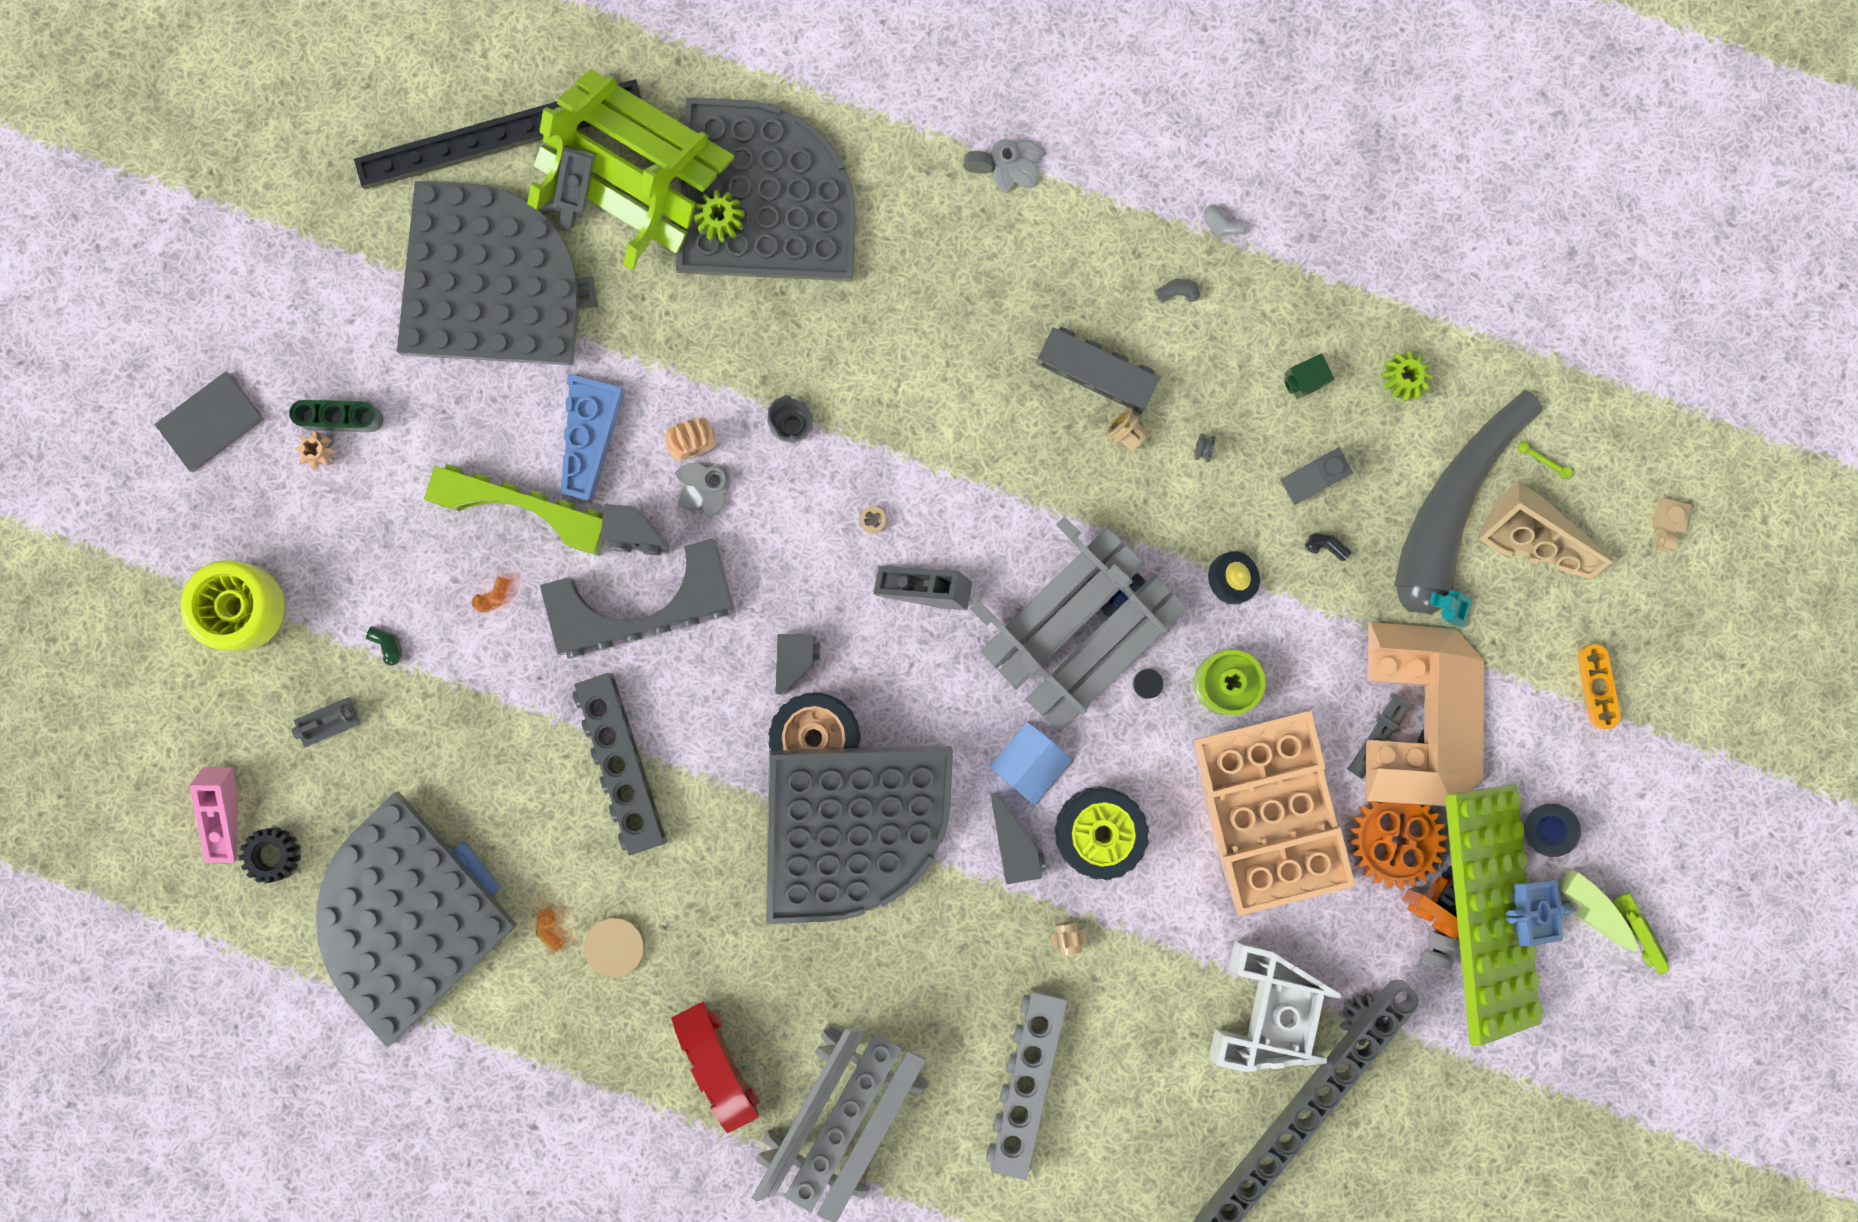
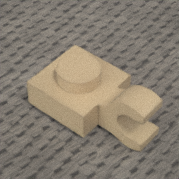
[1652,498,1691,553]

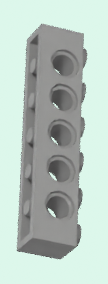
[986,988,1067,1181]

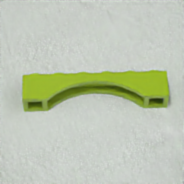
[424,463,603,556]

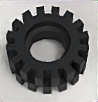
[239,828,301,883]

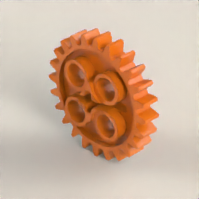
[1347,801,1447,889]

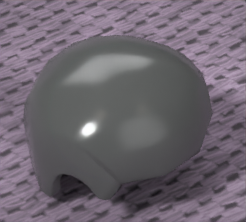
[767,395,813,443]

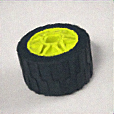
[1054,787,1149,880]

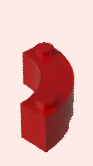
[671,1001,760,1134]

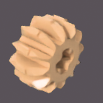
[664,418,717,460]

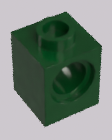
[1284,353,1335,399]

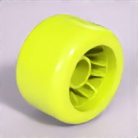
[180,560,285,652]

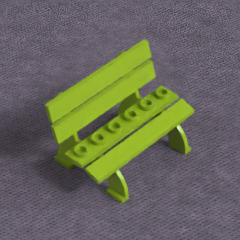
[527,69,735,271]

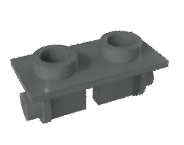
[292,697,360,747]

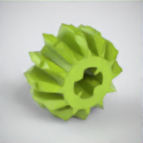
[694,190,745,243]
[1380,351,1433,402]

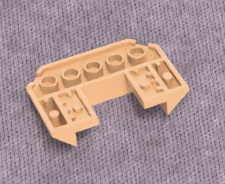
[1365,622,1484,806]

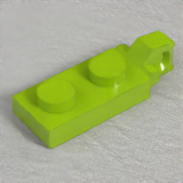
[1613,891,1670,975]

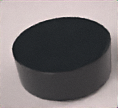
[1132,669,1163,699]

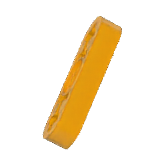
[1577,644,1621,729]

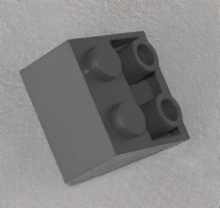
[600,504,670,556]

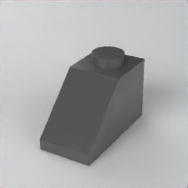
[1280,447,1353,505]
[775,634,820,695]

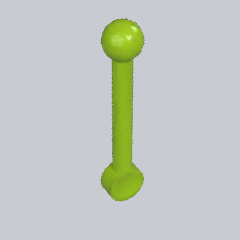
[1517,441,1573,479]

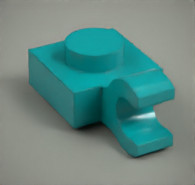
[1429,590,1473,627]

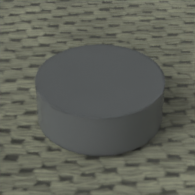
[963,151,993,174]

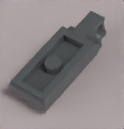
[553,145,596,232]

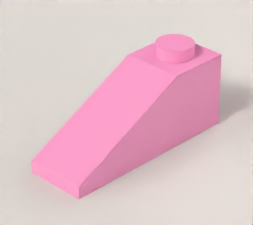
[189,767,238,863]

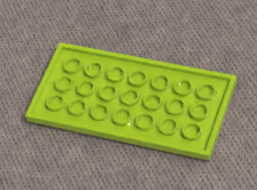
[1445,784,1543,1046]

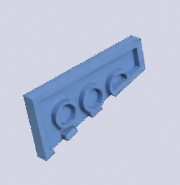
[561,374,625,502]

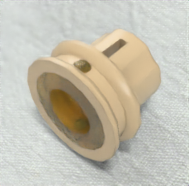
[1105,407,1149,451]

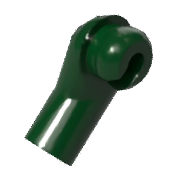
[366,626,402,666]

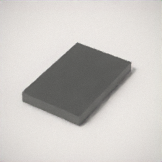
[154,371,264,472]

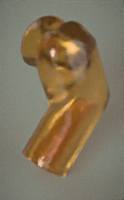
[471,576,511,613]
[535,908,565,954]

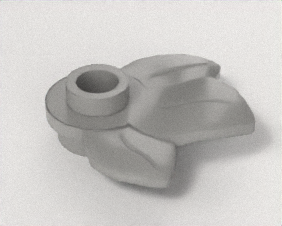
[991,139,1044,193]
[675,463,730,518]

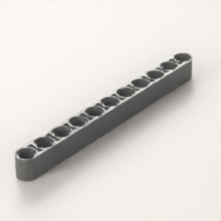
[1194,980,1419,1222]

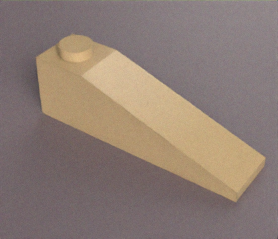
[1478,481,1613,579]

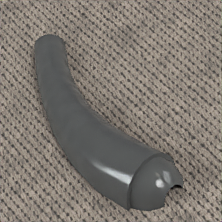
[1394,390,1542,615]

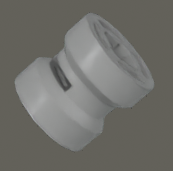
[1421,931,1459,970]

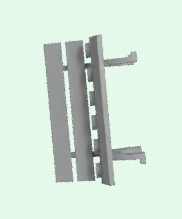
[970,517,1187,733]
[751,1024,929,1222]

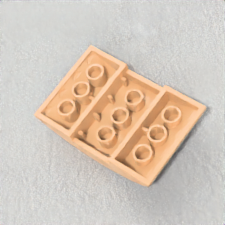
[1194,710,1355,916]

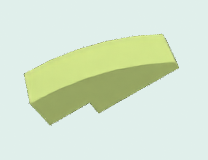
[1559,870,1639,952]

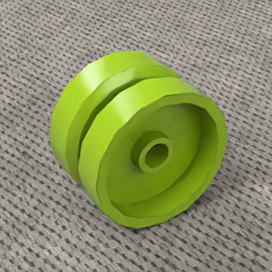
[1194,649,1266,715]

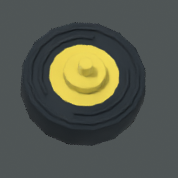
[1208,551,1260,604]

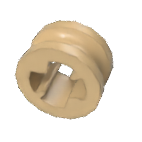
[860,506,886,534]

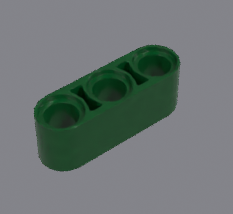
[289,400,384,433]

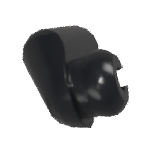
[1305,533,1351,561]

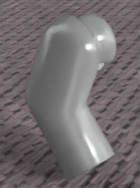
[1204,205,1244,235]

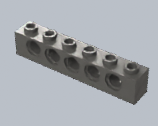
[572,673,667,856]

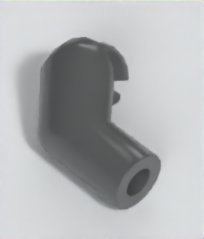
[1155,278,1201,303]

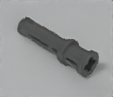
[1347,692,1415,779]

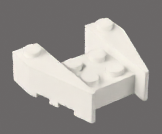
[1209,940,1341,1072]

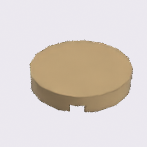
[584,917,645,978]

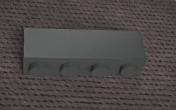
[1036,327,1160,414]

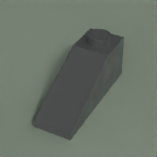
[873,566,973,610]
[990,793,1046,884]

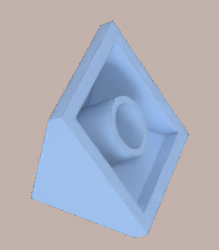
[989,722,1072,805]

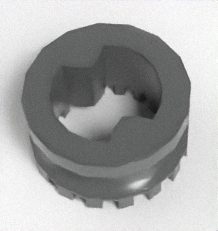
[1194,433,1215,462]

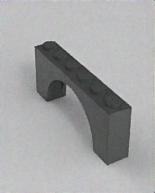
[540,538,734,659]

